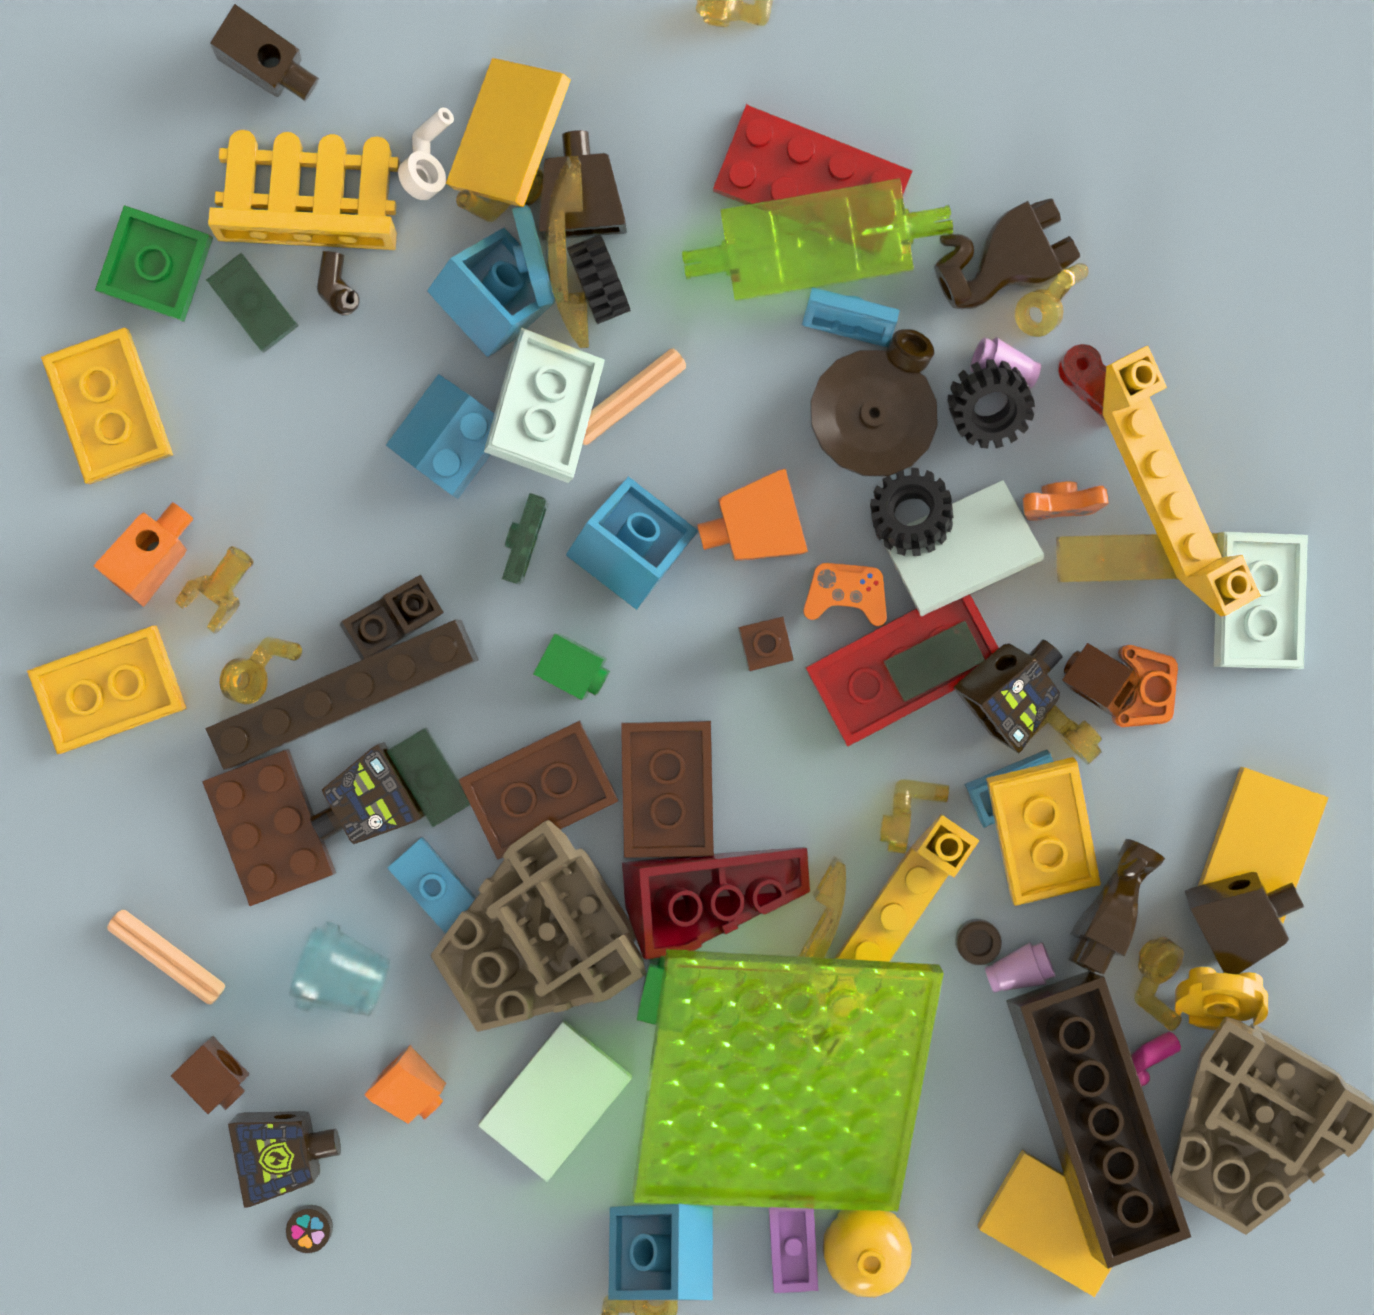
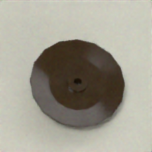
[810,350,938,476]

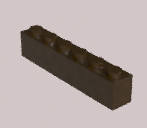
[205,619,479,770]

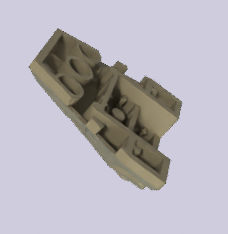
[430,820,647,1032]
[1170,1017,1374,1235]

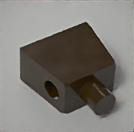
[210,4,319,101]
[539,130,627,240]
[1185,872,1304,975]

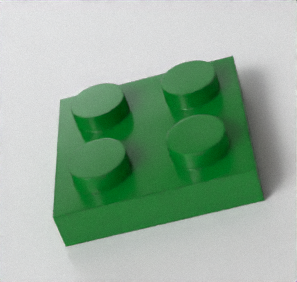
[95,205,213,322]

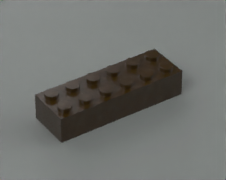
[1006,971,1192,1269]

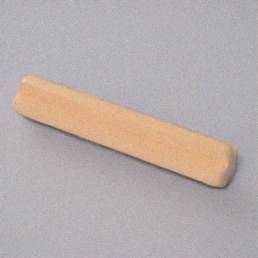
[583,348,686,445]
[107,910,225,1005]

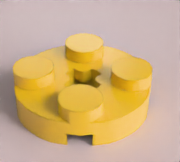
[1175,967,1268,1030]

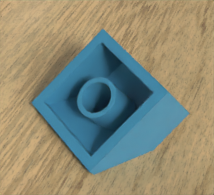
[427,227,564,358]
[386,374,494,499]
[566,476,698,610]
[608,1204,713,1301]

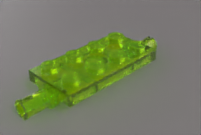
[682,178,953,302]

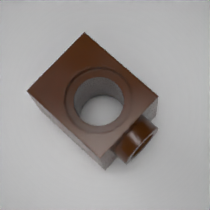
[738,616,794,671]
[1062,643,1140,718]
[171,1036,250,1114]

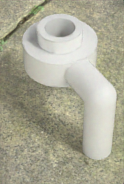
[398,108,454,200]

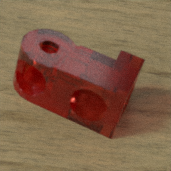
[1057,344,1106,420]

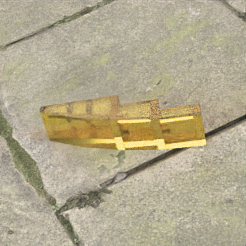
[1056,533,1217,583]

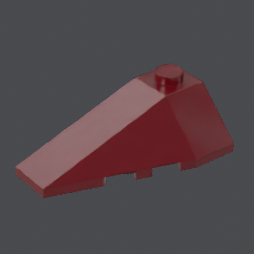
[622,847,810,960]

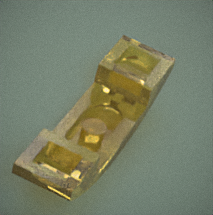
[546,156,589,348]
[747,856,846,1022]

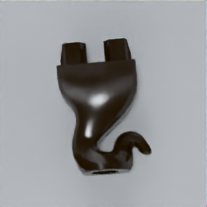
[934,198,1081,310]
[1068,839,1165,975]

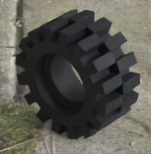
[567,234,631,324]
[947,359,1035,449]
[870,468,954,556]

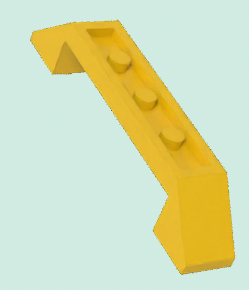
[1103,345,1261,616]
[788,814,980,1065]

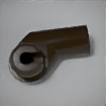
[317,251,360,315]

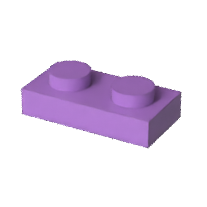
[768,1197,819,1293]

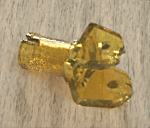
[175,546,254,634]

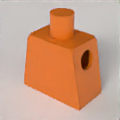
[697,469,808,561]
[94,502,193,607]

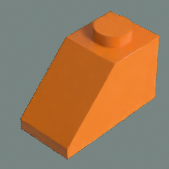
[364,1045,446,1124]

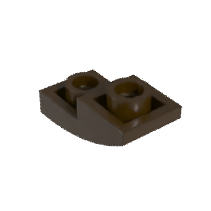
[340,575,444,660]

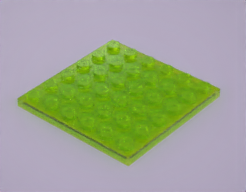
[632,949,944,1212]

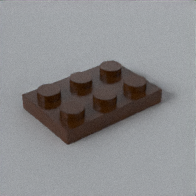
[458,720,619,860]
[621,721,714,858]
[202,749,336,906]

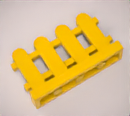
[208,130,400,250]

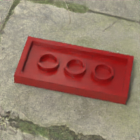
[713,104,913,257]
[805,594,999,747]

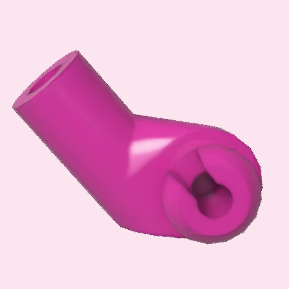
[1131,1031,1181,1087]

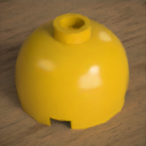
[822,1202,912,1298]

